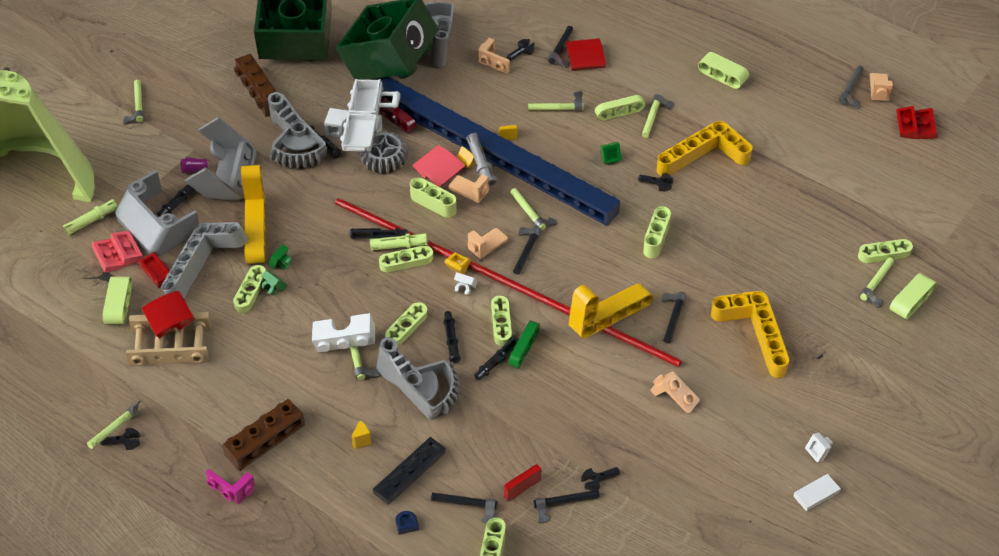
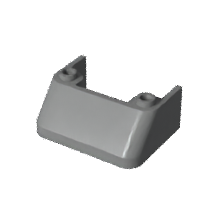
[185,117,256,201]
[115,170,199,256]

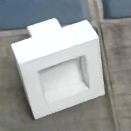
[454,273,478,295]
[805,433,833,463]

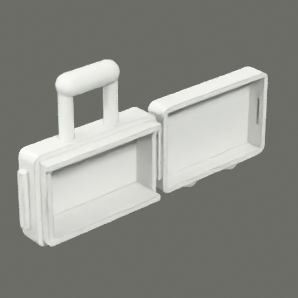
[340,79,400,151]

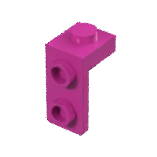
[205,469,256,504]

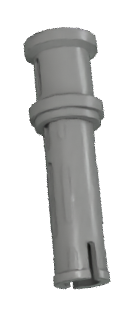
[466,133,497,187]

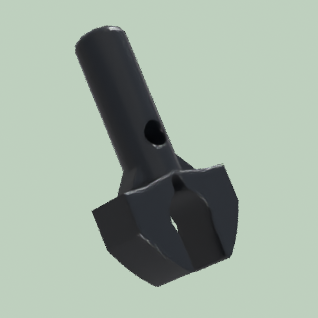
[507,39,534,61]
[638,173,673,192]
[100,428,140,450]
[581,467,620,491]

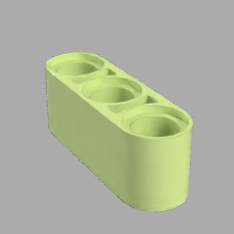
[698,52,750,89]
[410,178,457,218]
[643,206,671,258]
[889,273,937,320]
[103,276,132,324]
[480,518,506,556]

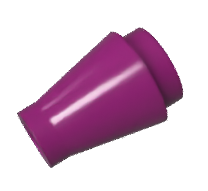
[181,157,208,175]

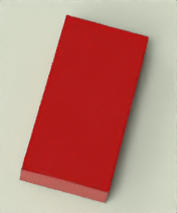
[138,252,170,288]
[504,464,542,502]

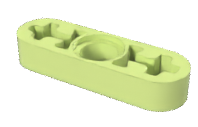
[595,95,646,121]
[858,239,913,263]
[379,246,433,273]
[233,265,266,313]
[491,296,512,346]
[385,302,427,346]

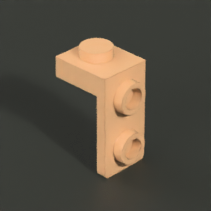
[478,38,510,74]
[870,73,893,101]
[449,174,490,203]
[468,228,508,259]
[650,371,700,413]

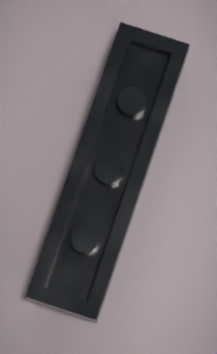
[373,437,446,505]

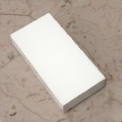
[794,474,841,512]

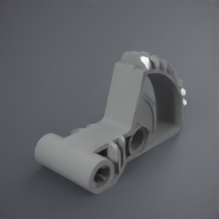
[424,1,454,67]
[268,92,327,169]
[376,337,460,420]

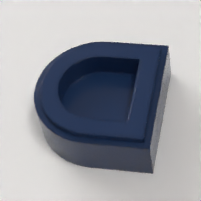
[396,511,419,535]

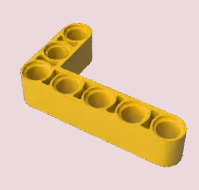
[656,121,753,176]
[241,165,265,264]
[569,283,654,339]
[711,291,789,378]

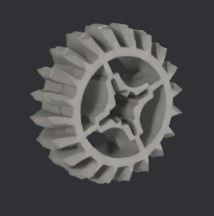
[359,131,408,174]

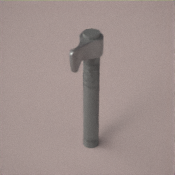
[839,65,864,109]

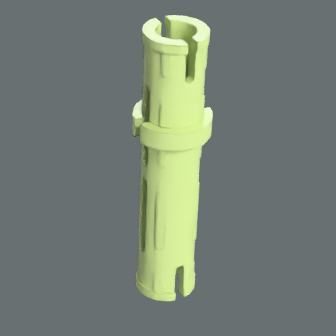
[63,199,118,236]
[370,233,428,251]

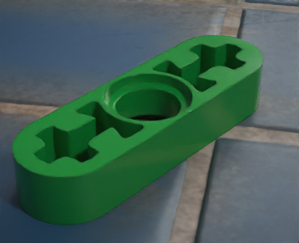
[508,320,540,369]

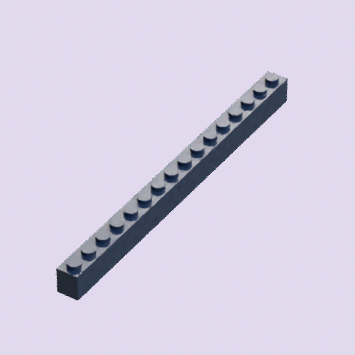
[381,77,620,226]

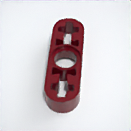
[379,97,417,134]

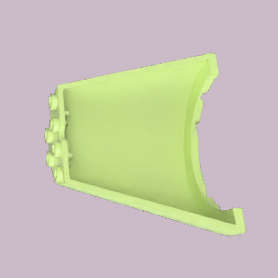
[0,70,95,202]

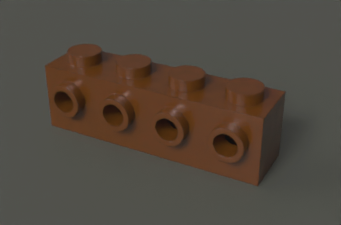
[234,53,277,117]
[222,399,305,471]

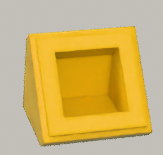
[498,125,517,140]
[457,146,476,169]
[444,252,471,275]
[352,421,371,449]

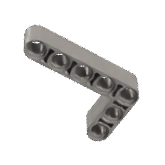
[161,222,248,298]

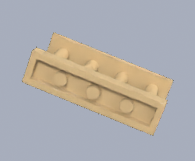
[126,312,211,365]

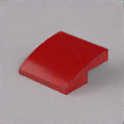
[566,38,606,71]
[896,106,937,139]
[141,290,195,339]

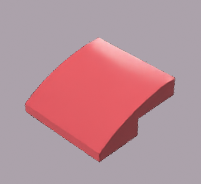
[413,145,465,187]
[92,231,143,273]

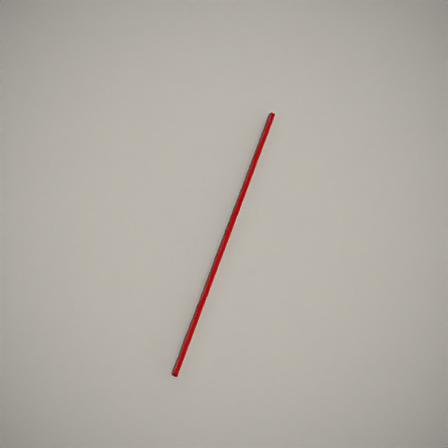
[335,198,682,367]

